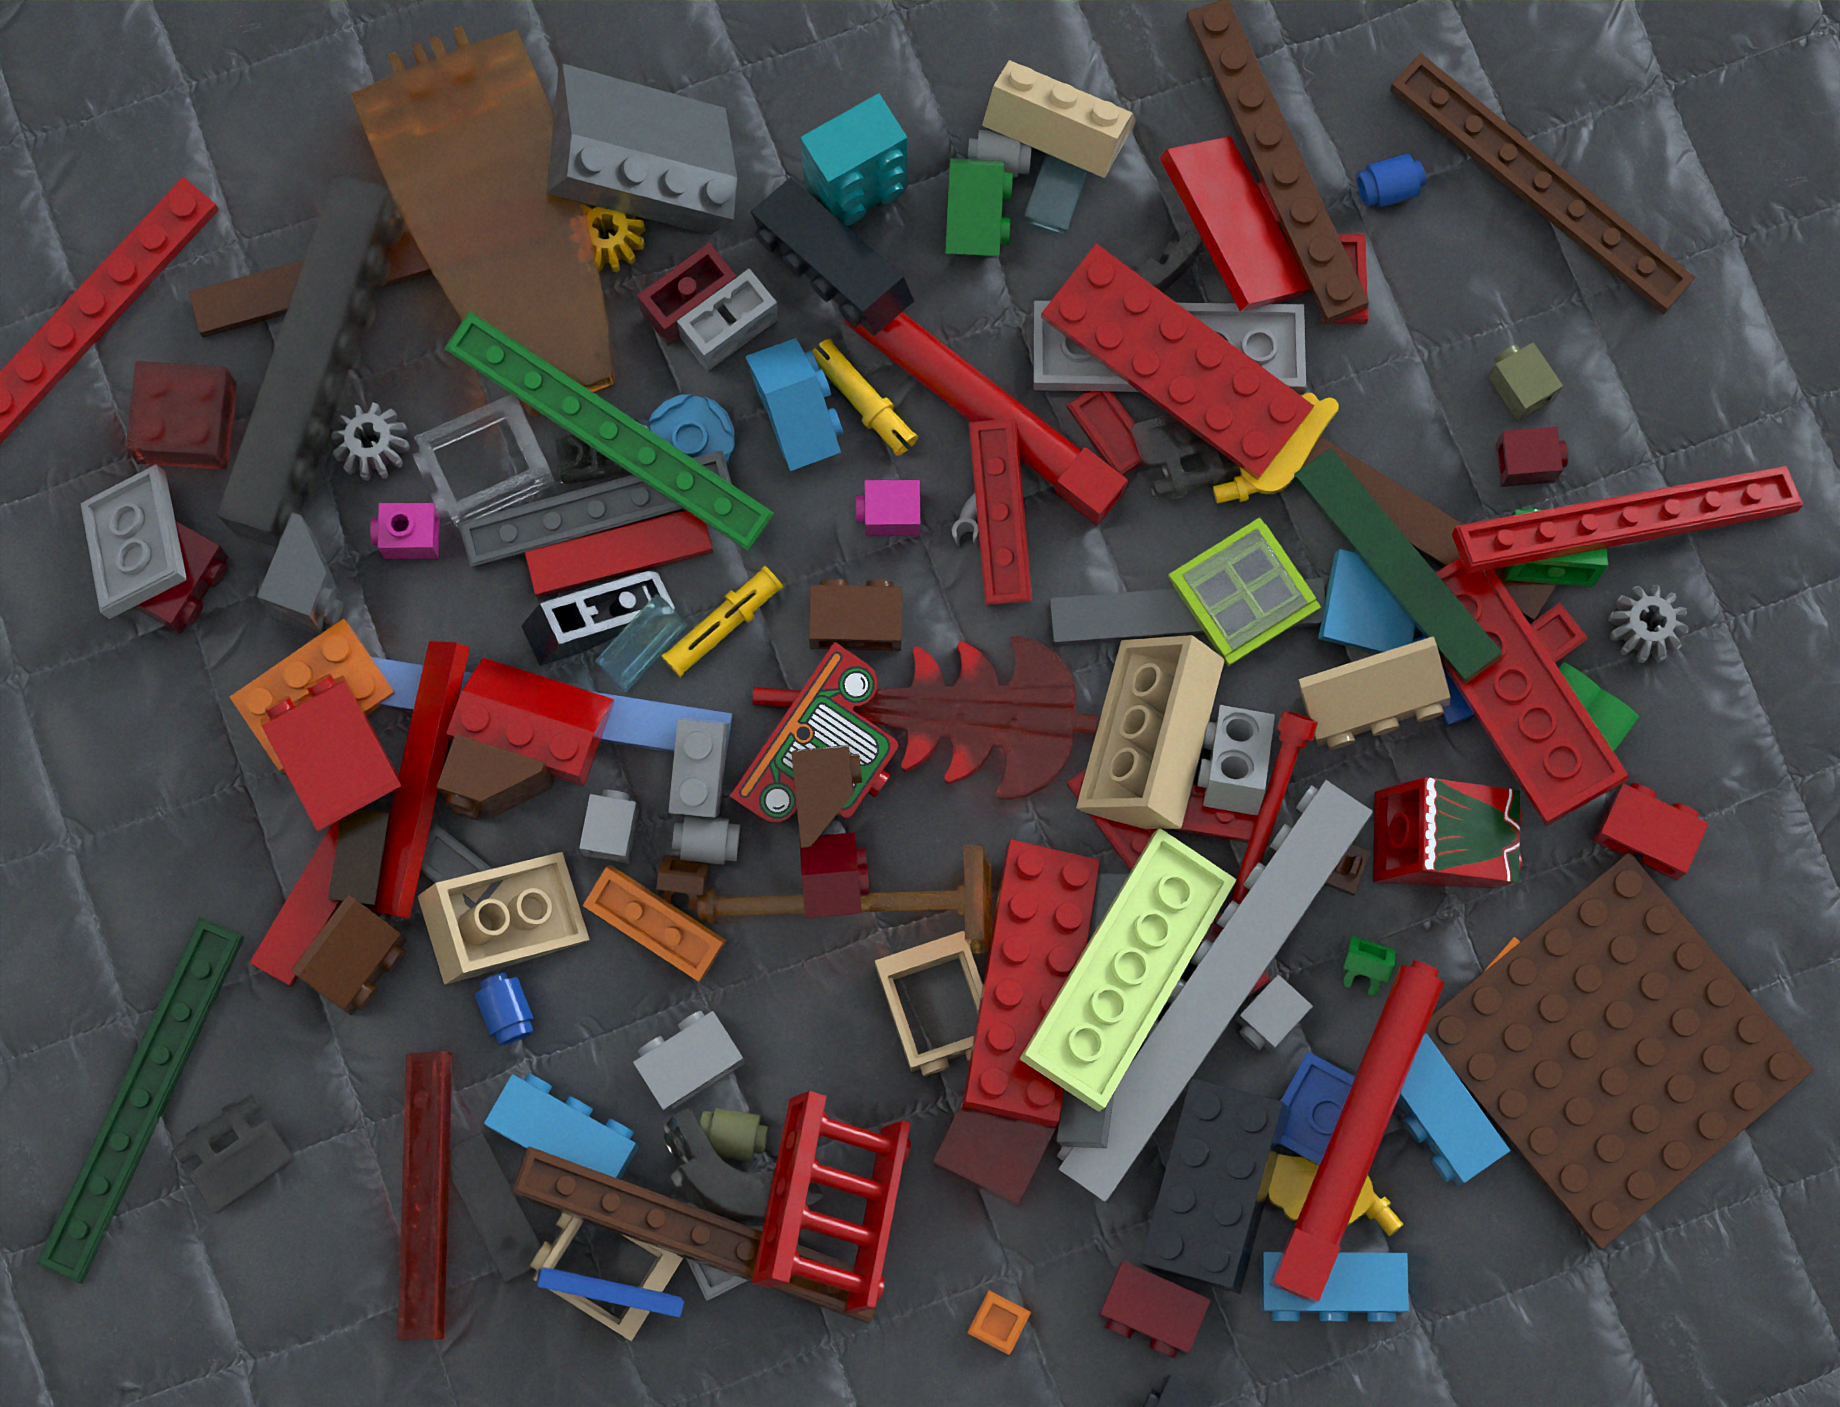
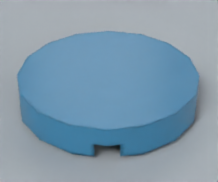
[647,394,735,466]

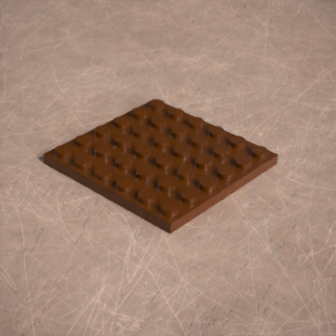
[1425,852,1814,1250]

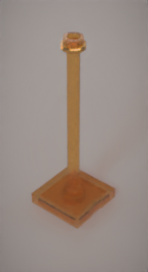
[698,845,992,953]

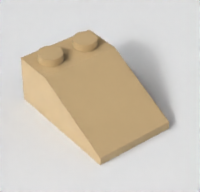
[417,852,590,985]

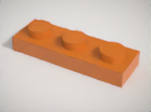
[583,865,727,982]

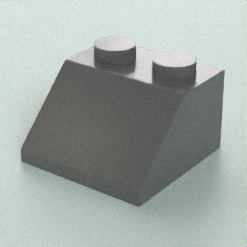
[257,512,343,635]

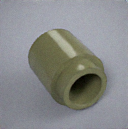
[697,1108,768,1162]

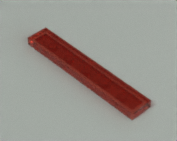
[397,1051,453,1340]

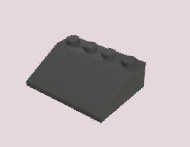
[546,63,737,235]

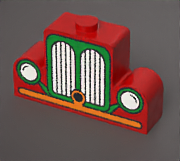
[730,642,898,822]

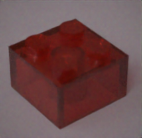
[126,361,237,469]
[932,1101,1060,1208]

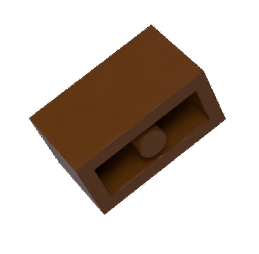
[809,579,903,651]

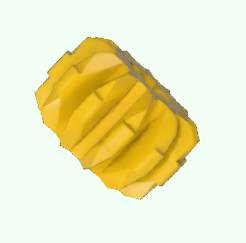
[569,204,645,273]

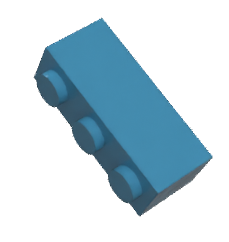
[1397,1033,1510,1187]
[484,1073,639,1180]
[1259,1252,1409,1322]

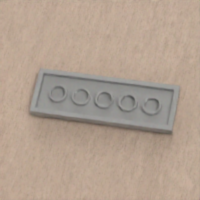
[1033,301,1306,394]

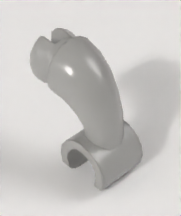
[952,493,980,548]

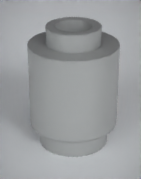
[968,130,1031,178]
[672,815,740,865]

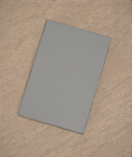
[80,464,187,619]

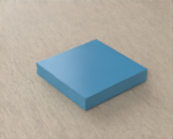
[1318,549,1415,654]

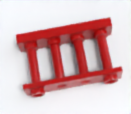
[752,1091,911,1313]

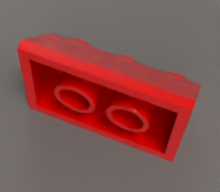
[446,657,614,787]

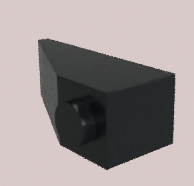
[521,569,675,666]

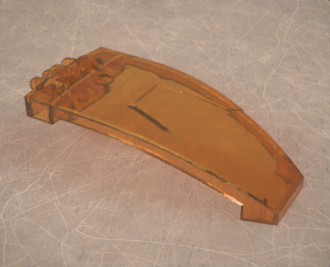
[350,26,615,417]

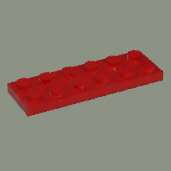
[1041,243,1314,480]
[1421,558,1628,827]
[962,839,1100,1127]

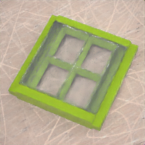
[1168,518,1321,667]

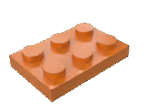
[230,618,395,774]

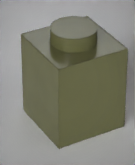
[1488,342,1563,422]

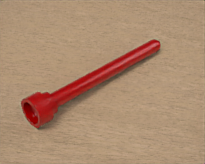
[1227,710,1319,907]

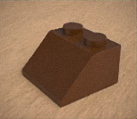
[437,734,554,821]
[791,745,862,848]
[291,894,407,1015]

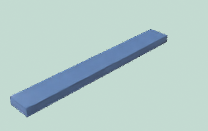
[371,657,733,755]

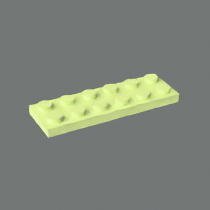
[1019,828,1237,1112]

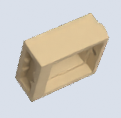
[875,931,983,1076]
[530,1213,683,1341]

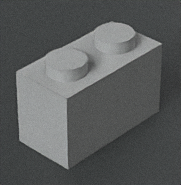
[668,718,729,818]
[633,1011,745,1114]

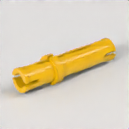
[812,339,918,456]
[661,566,783,677]

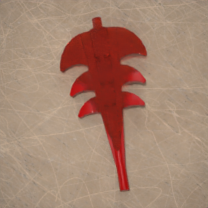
[752,636,1098,800]

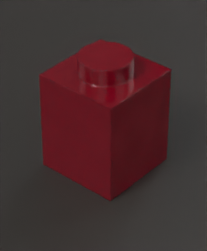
[1496,426,1568,487]

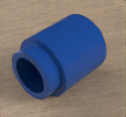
[1356,153,1426,208]
[474,973,534,1046]

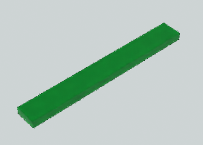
[444,311,774,552]

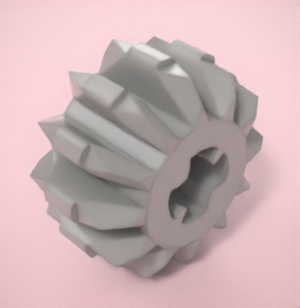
[331,402,410,481]
[1608,585,1689,663]

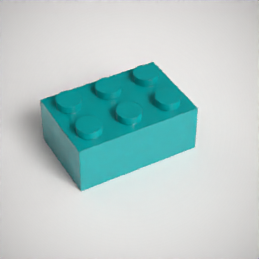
[800,93,908,226]

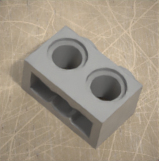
[677,268,779,372]
[1197,705,1275,816]

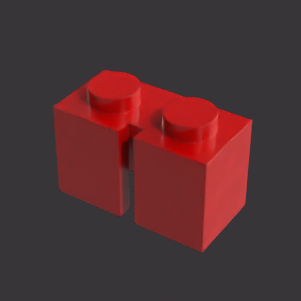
[1592,783,1709,881]

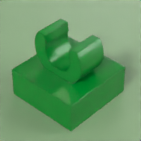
[1343,935,1396,996]

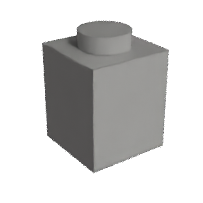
[579,790,639,864]
[1236,974,1313,1053]

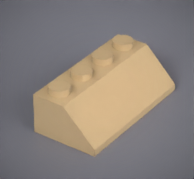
[1076,635,1225,829]

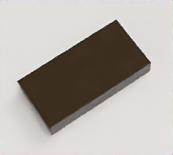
[328,809,391,907]

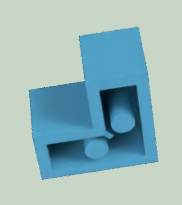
[745,338,843,471]

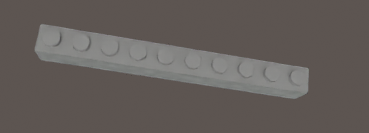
[1056,780,1373,1203]

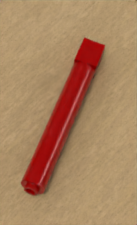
[844,312,1128,526]
[1269,960,1444,1304]

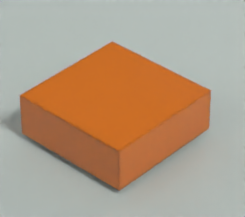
[967,1290,1031,1355]

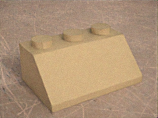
[982,60,1136,178]
[1299,636,1451,750]

